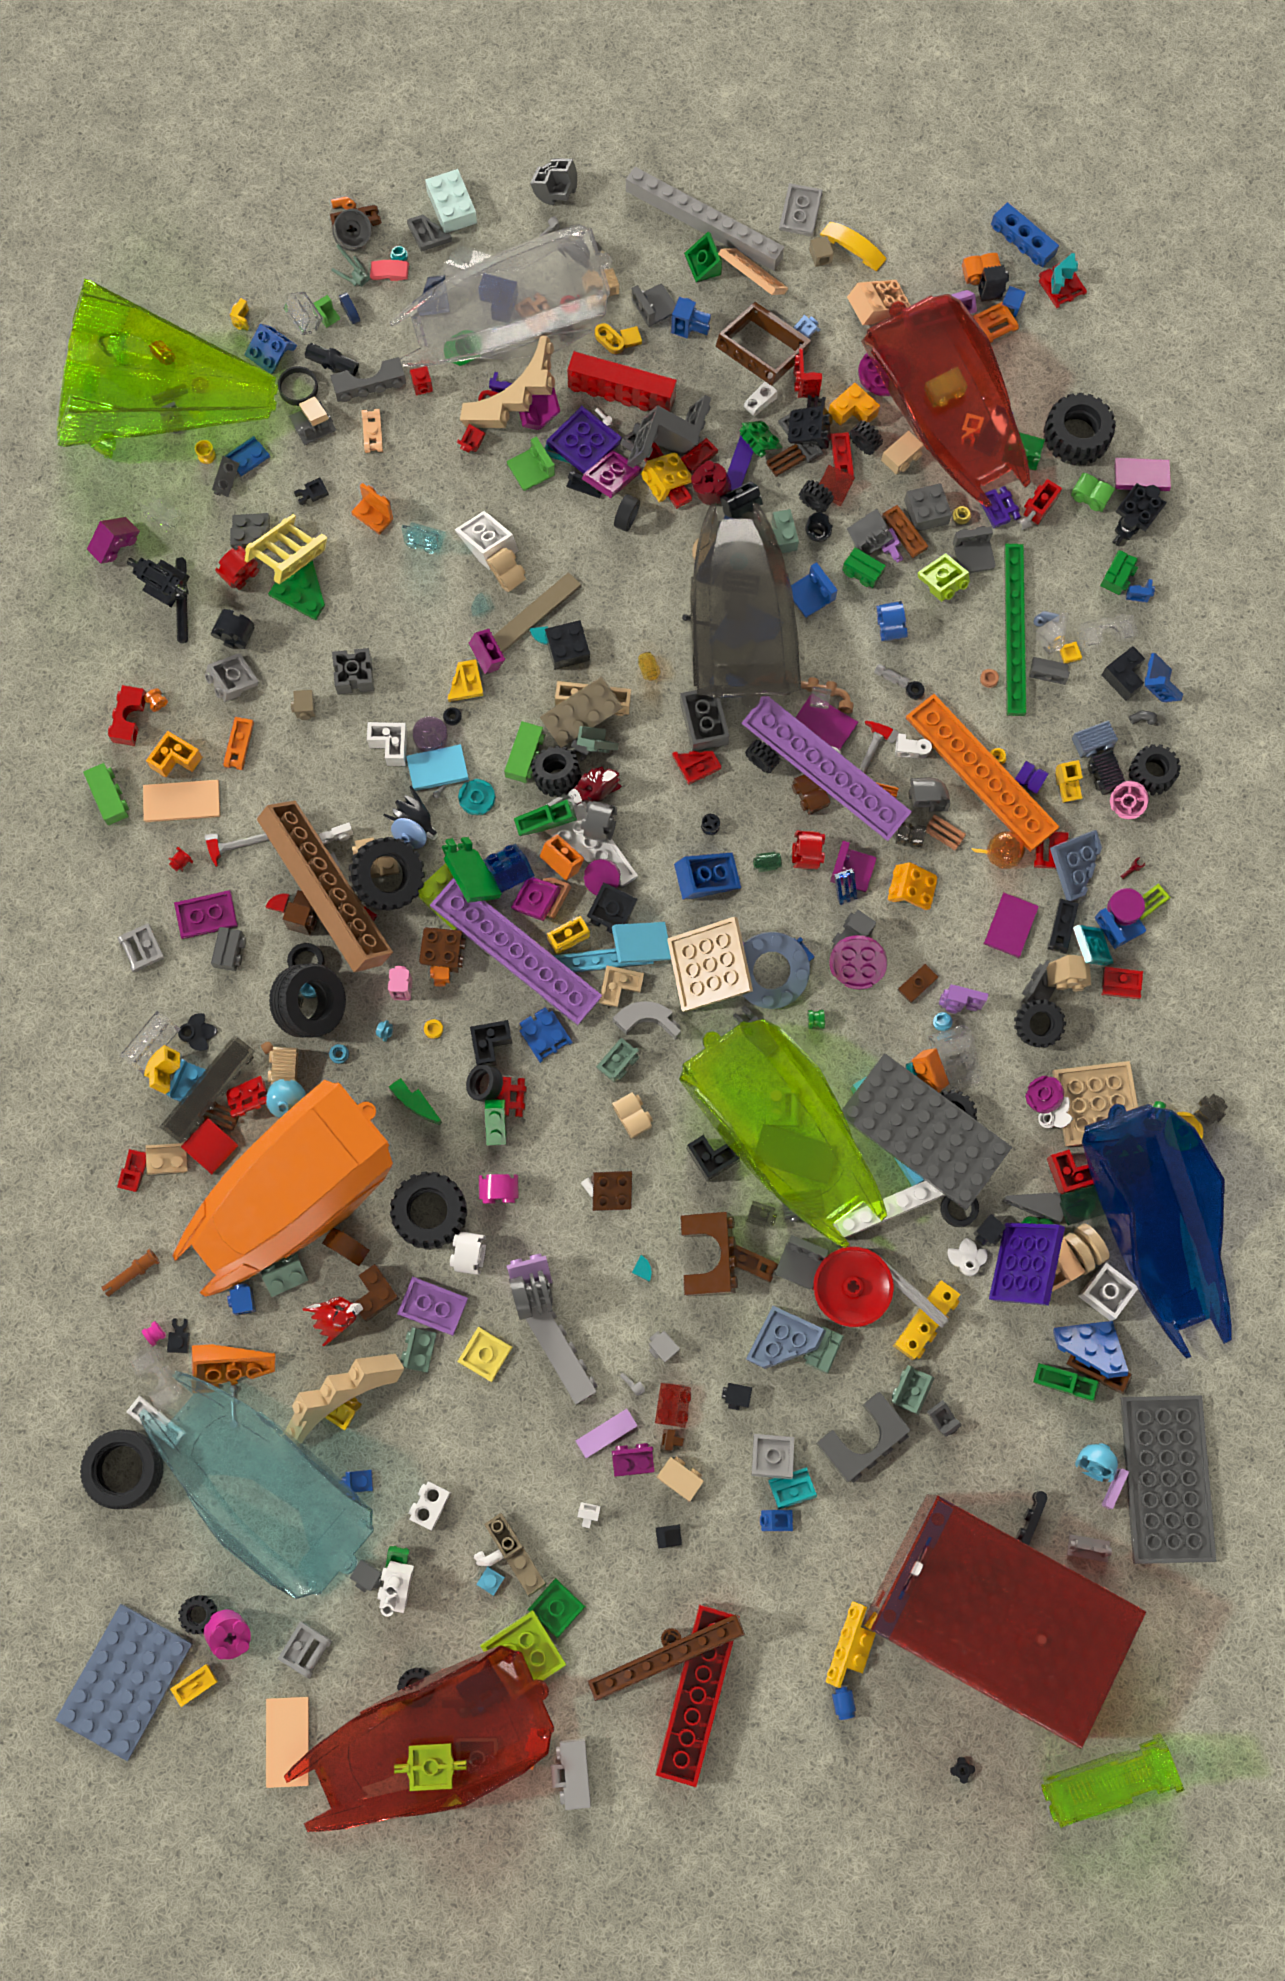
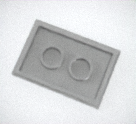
[779,183,823,237]

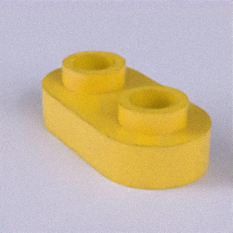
[595,323,624,354]

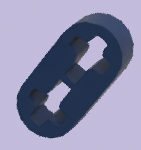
[338,292,360,325]

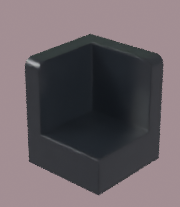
[655,1524,682,1549]

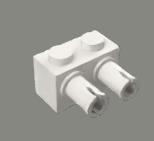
[377,1561,414,1617]

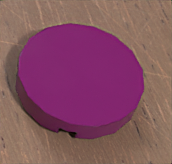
[583,859,621,896]
[1025,1076,1065,1113]

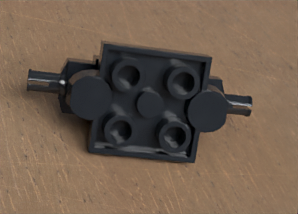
[1112,483,1167,546]
[127,558,190,608]

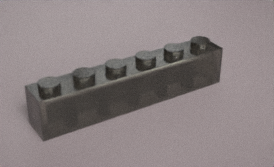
[159,1036,255,1143]

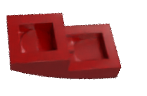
[117,1149,146,1192]

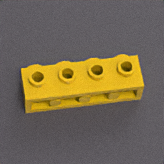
[893,1280,961,1360]

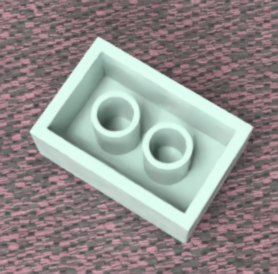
[425,169,477,234]

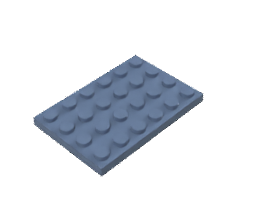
[55,1604,193,1761]

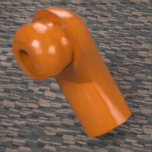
[331,196,356,210]

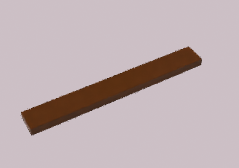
[588,1614,746,1701]

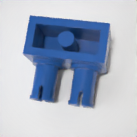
[671,297,711,339]

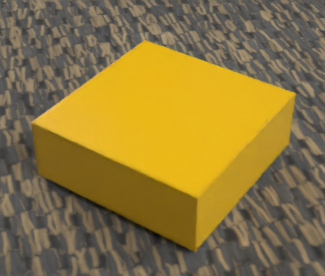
[620,326,642,348]
[1058,642,1083,664]

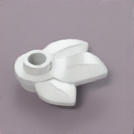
[1038,1097,1073,1128]
[948,1238,987,1276]

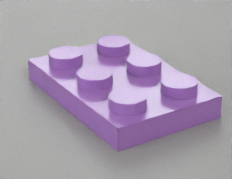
[397,1277,468,1336]

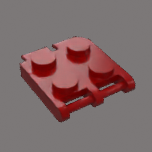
[1038,263,1087,309]

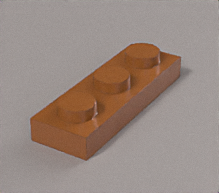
[882,505,928,558]

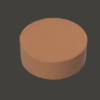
[980,669,999,688]

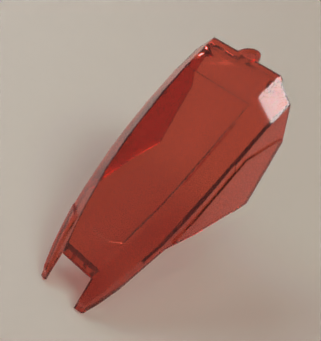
[861,294,1031,507]
[284,1645,555,1832]

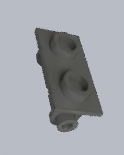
[212,456,239,497]

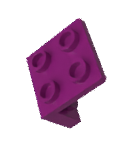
[519,388,560,430]
[830,841,876,892]
[612,1443,655,1477]

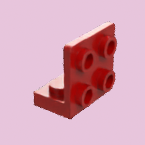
[793,348,822,398]

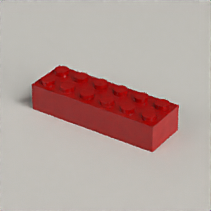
[567,351,677,412]

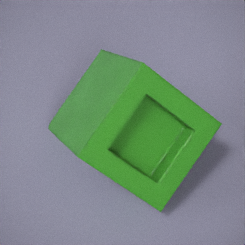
[313,295,340,328]

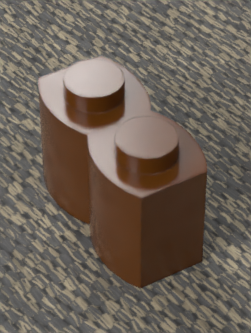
[792,774,831,815]

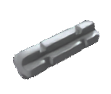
[874,664,910,688]

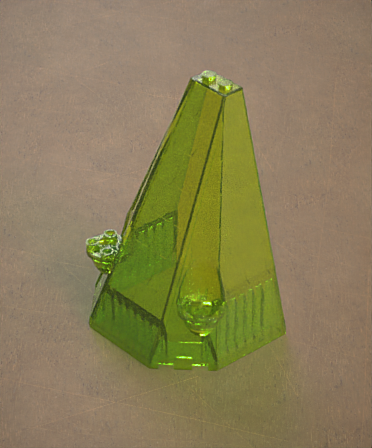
[56,279,278,459]

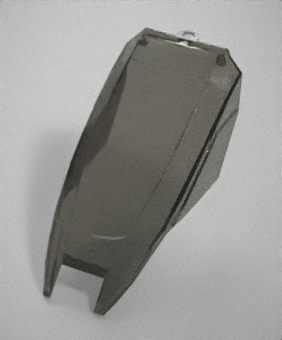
[689,503,801,709]

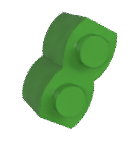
[1071,473,1115,512]

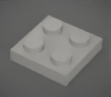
[751,1434,794,1479]

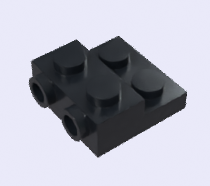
[587,882,638,934]

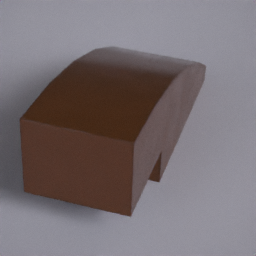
[1067,1354,1132,1395]

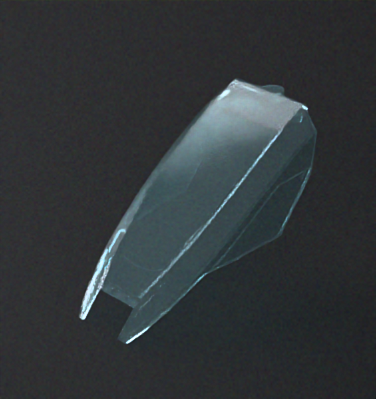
[139,1371,374,1599]

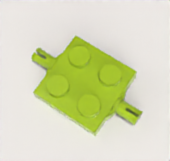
[394,1743,467,1791]

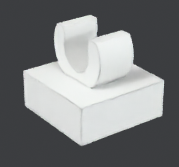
[578,1502,601,1528]

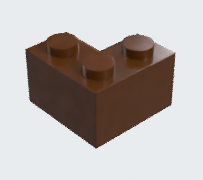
[282,890,317,936]
[354,1264,399,1322]

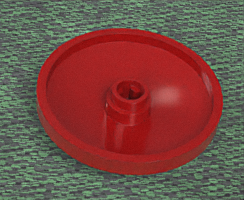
[814,1247,894,1327]

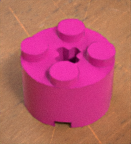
[479,1174,519,1204]
[204,1609,251,1660]

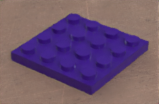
[989,1223,1065,1306]

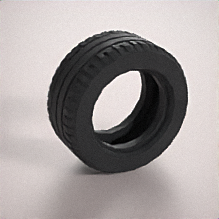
[80,1429,164,1509]

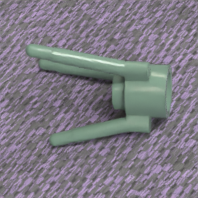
[331,244,370,287]

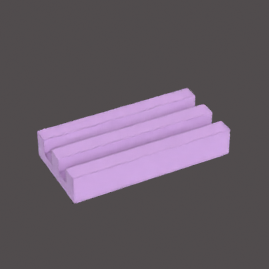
[1102,1469,1129,1509]

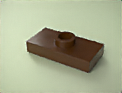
[898,964,938,1003]

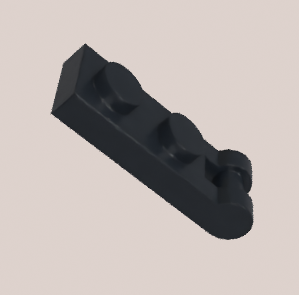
[1047,898,1079,954]
[1016,1491,1048,1548]

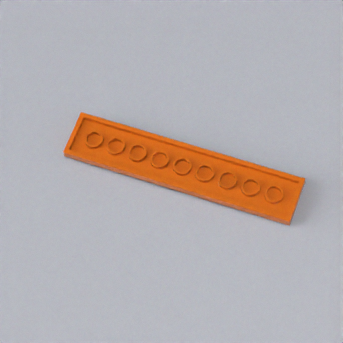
[906,694,1059,852]

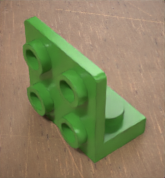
[507,436,555,491]

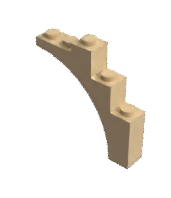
[460,336,555,428]
[284,1354,404,1448]

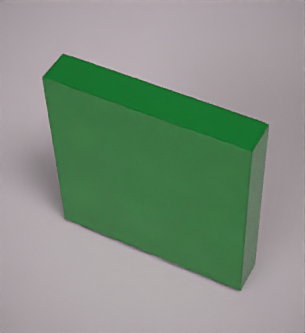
[527,1578,586,1639]

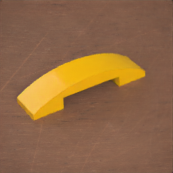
[820,222,887,272]

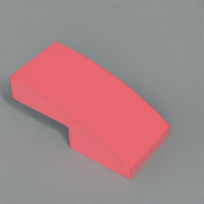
[370,260,409,281]

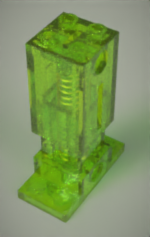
[1041,1733,1185,1828]

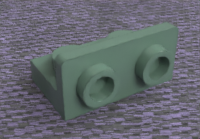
[401,1327,437,1373]

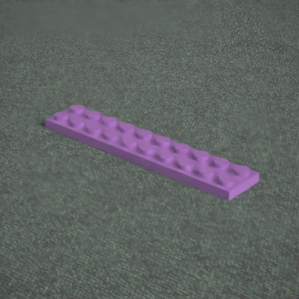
[742,694,912,841]
[430,878,602,1026]

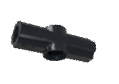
[304,343,359,376]

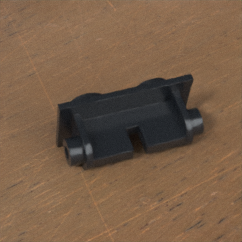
[566,471,602,499]

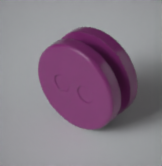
[1107,888,1145,926]

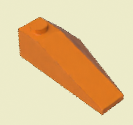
[192,1344,275,1393]

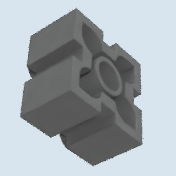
[332,648,375,695]

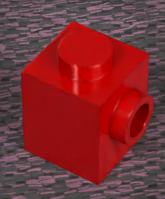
[410,366,433,395]

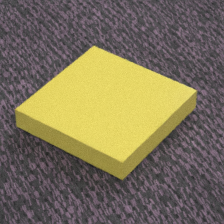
[457,1327,513,1382]

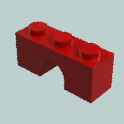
[108,685,147,746]

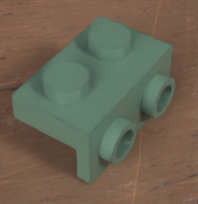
[577,726,619,753]
[596,1038,639,1082]
[261,1254,308,1297]
[892,1365,935,1415]

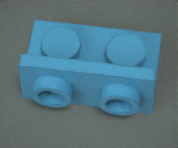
[166,1059,207,1106]

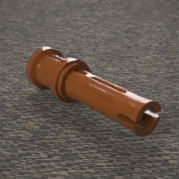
[101,1249,160,1297]

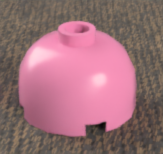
[1110,781,1149,819]

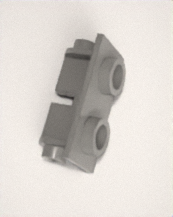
[1067,1534,1112,1562]

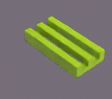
[1139,883,1171,920]

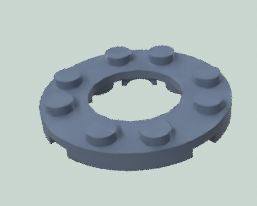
[742,932,810,1009]

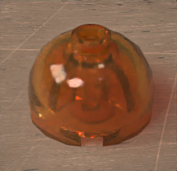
[986,831,1025,869]

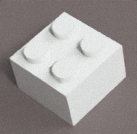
[1078,1263,1139,1321]

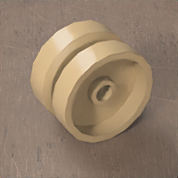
[1063,1223,1110,1275]

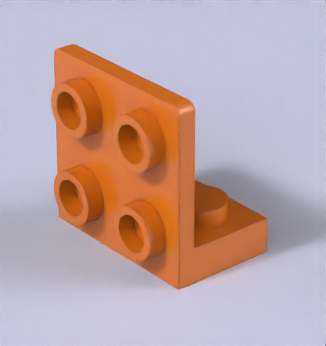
[351,483,393,535]

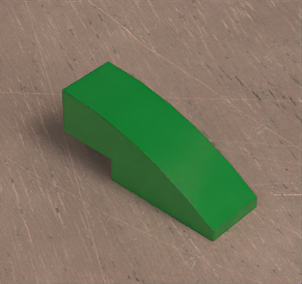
[514,799,577,836]
[388,1078,442,1125]
[1033,1363,1100,1403]

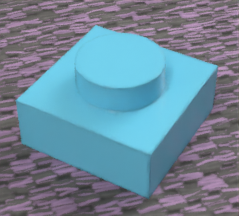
[476,1566,505,1596]

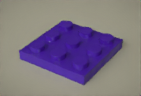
[546,406,622,474]

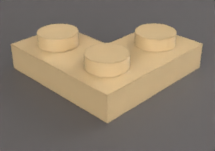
[599,966,644,1007]

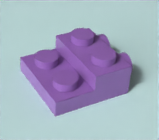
[939,984,988,1014]

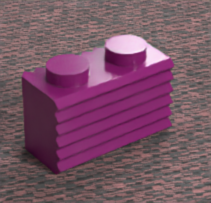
[468,629,505,674]

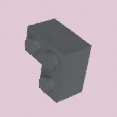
[832,910,877,949]

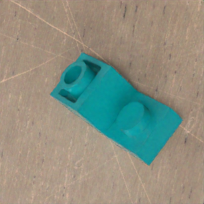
[1051,253,1078,294]

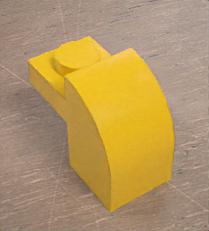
[1055,760,1083,803]
[144,1045,180,1094]

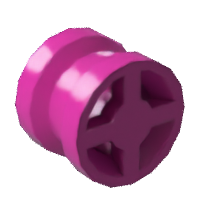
[141,1321,167,1347]

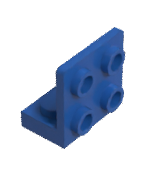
[244,324,297,374]
[786,562,838,618]
[1144,653,1183,702]
[1094,908,1146,949]

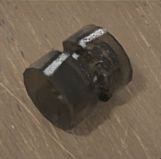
[895,821,927,850]

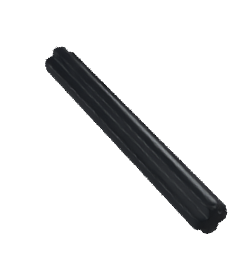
[175,557,188,643]

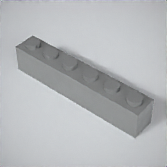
[526,1304,598,1405]

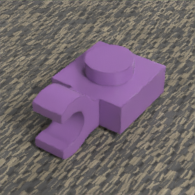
[881,528,903,563]

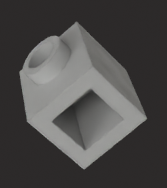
[649,1331,680,1363]

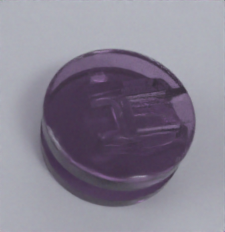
[413,716,448,752]

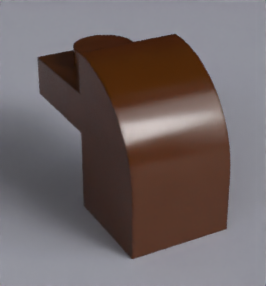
[322,1228,370,1267]

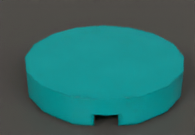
[458,779,496,816]

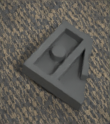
[407,214,452,252]

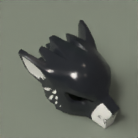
[383,786,438,840]

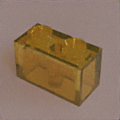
[924,367,967,407]

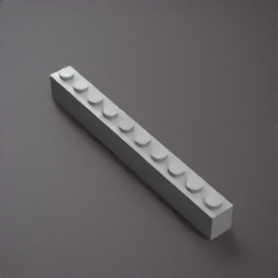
[626,167,784,271]

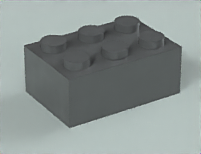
[680,686,730,751]

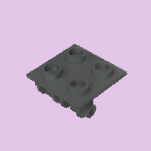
[289,401,336,446]
[847,509,894,555]

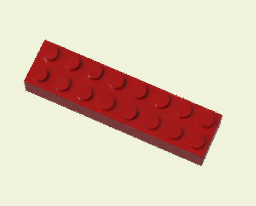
[655,1604,740,1787]

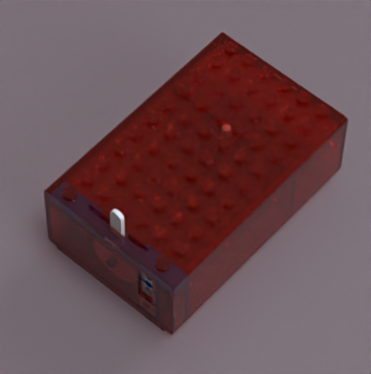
[862,1494,1146,1749]

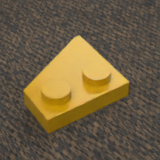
[448,659,484,702]

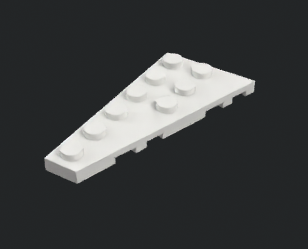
[545,791,638,888]

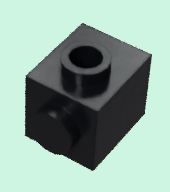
[973,1214,1006,1246]
[721,1383,752,1411]

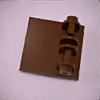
[591,1171,632,1211]

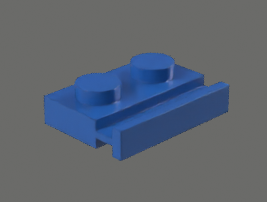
[225,436,270,477]

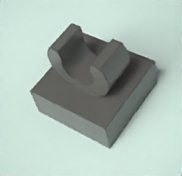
[571,739,592,761]

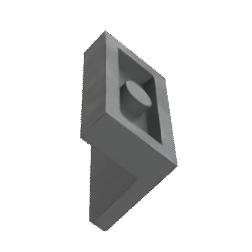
[1029,657,1070,685]

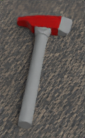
[859,721,899,773]
[205,833,269,867]

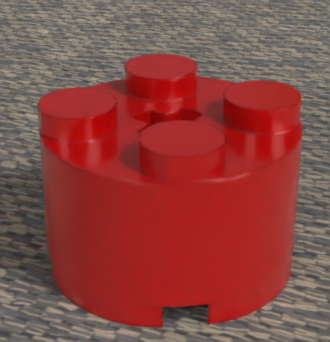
[215,546,259,590]
[792,830,825,870]

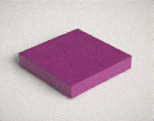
[511,875,561,922]

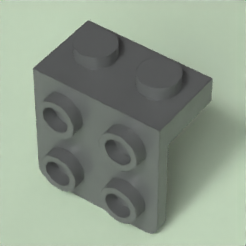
[953,526,996,573]

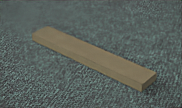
[493,572,581,653]

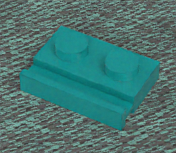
[768,1467,817,1510]

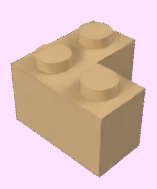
[1047,955,1091,991]

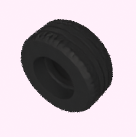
[269,963,346,1038]

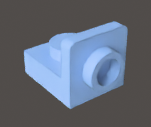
[794,315,820,338]

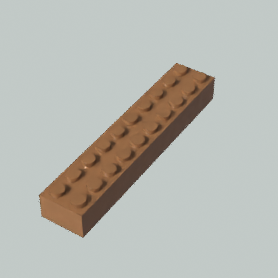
[257,801,393,973]

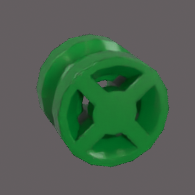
[807,1009,825,1029]

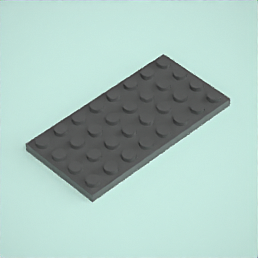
[838,1053,1012,1210]
[1120,1395,1217,1564]

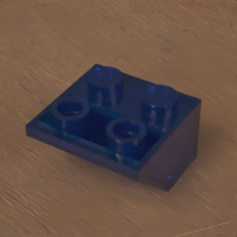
[483,843,535,893]

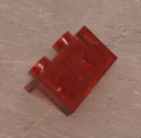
[655,1383,691,1428]

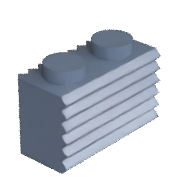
[1072,721,1118,758]

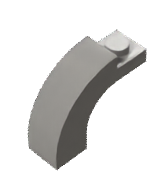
[613,1001,681,1040]

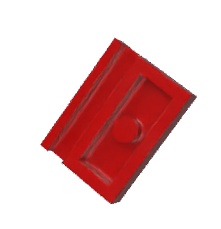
[1101,967,1143,999]

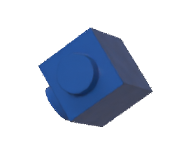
[227,1284,256,1315]

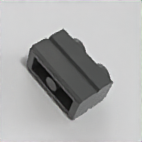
[211,927,246,971]

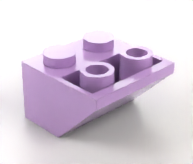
[507,1254,552,1284]

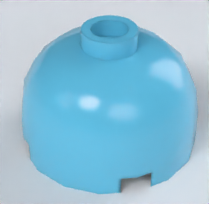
[266,1079,306,1118]
[1075,1443,1118,1482]

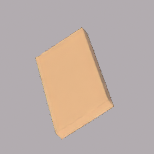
[718,248,788,295]
[143,780,220,822]
[266,1697,309,1788]

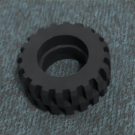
[1043,393,1116,465]
[348,837,425,911]
[390,1171,467,1250]

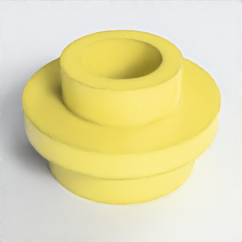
[953,506,971,524]

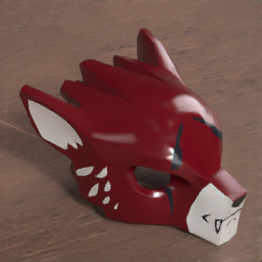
[568,766,622,806]

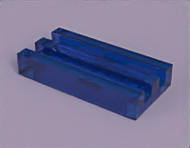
[834,868,858,905]

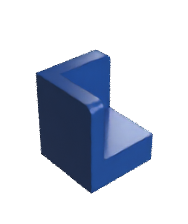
[1002,286,1026,318]

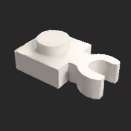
[319,823,354,844]

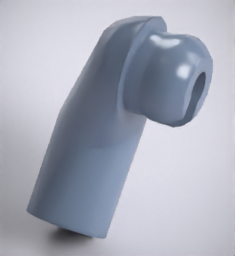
[1033,611,1060,627]

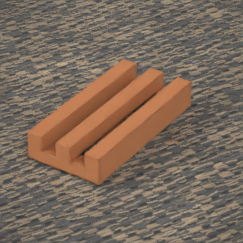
[924,814,966,850]

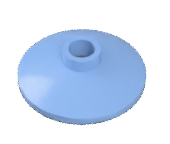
[391,818,427,849]

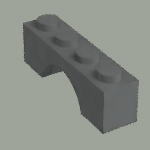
[330,357,406,402]

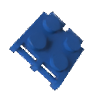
[519,1007,572,1063]

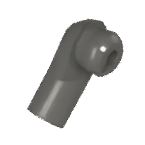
[1128,710,1158,725]

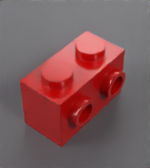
[1024,479,1062,525]

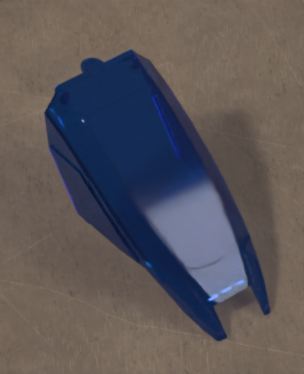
[1082,1103,1232,1359]

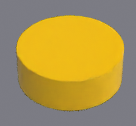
[424,1019,443,1039]

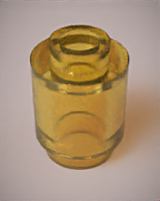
[638,652,661,681]

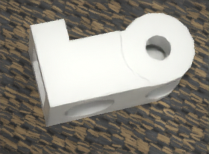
[744,382,777,417]
[895,734,932,759]

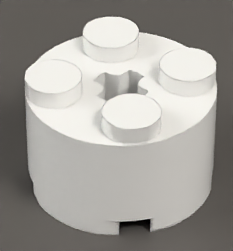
[450,1232,486,1275]

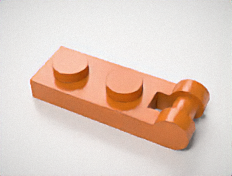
[223,717,254,770]

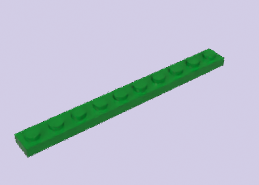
[1004,543,1026,716]

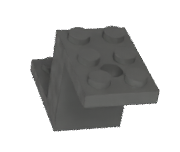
[627,395,711,468]

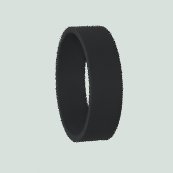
[278,366,318,406]

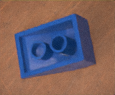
[674,852,741,900]

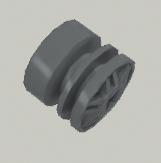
[332,209,371,251]
[509,1270,553,1320]

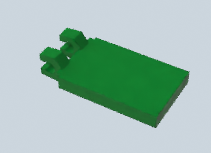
[441,837,502,903]

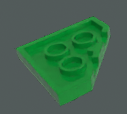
[268,552,325,621]

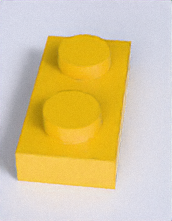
[170,1664,218,1707]

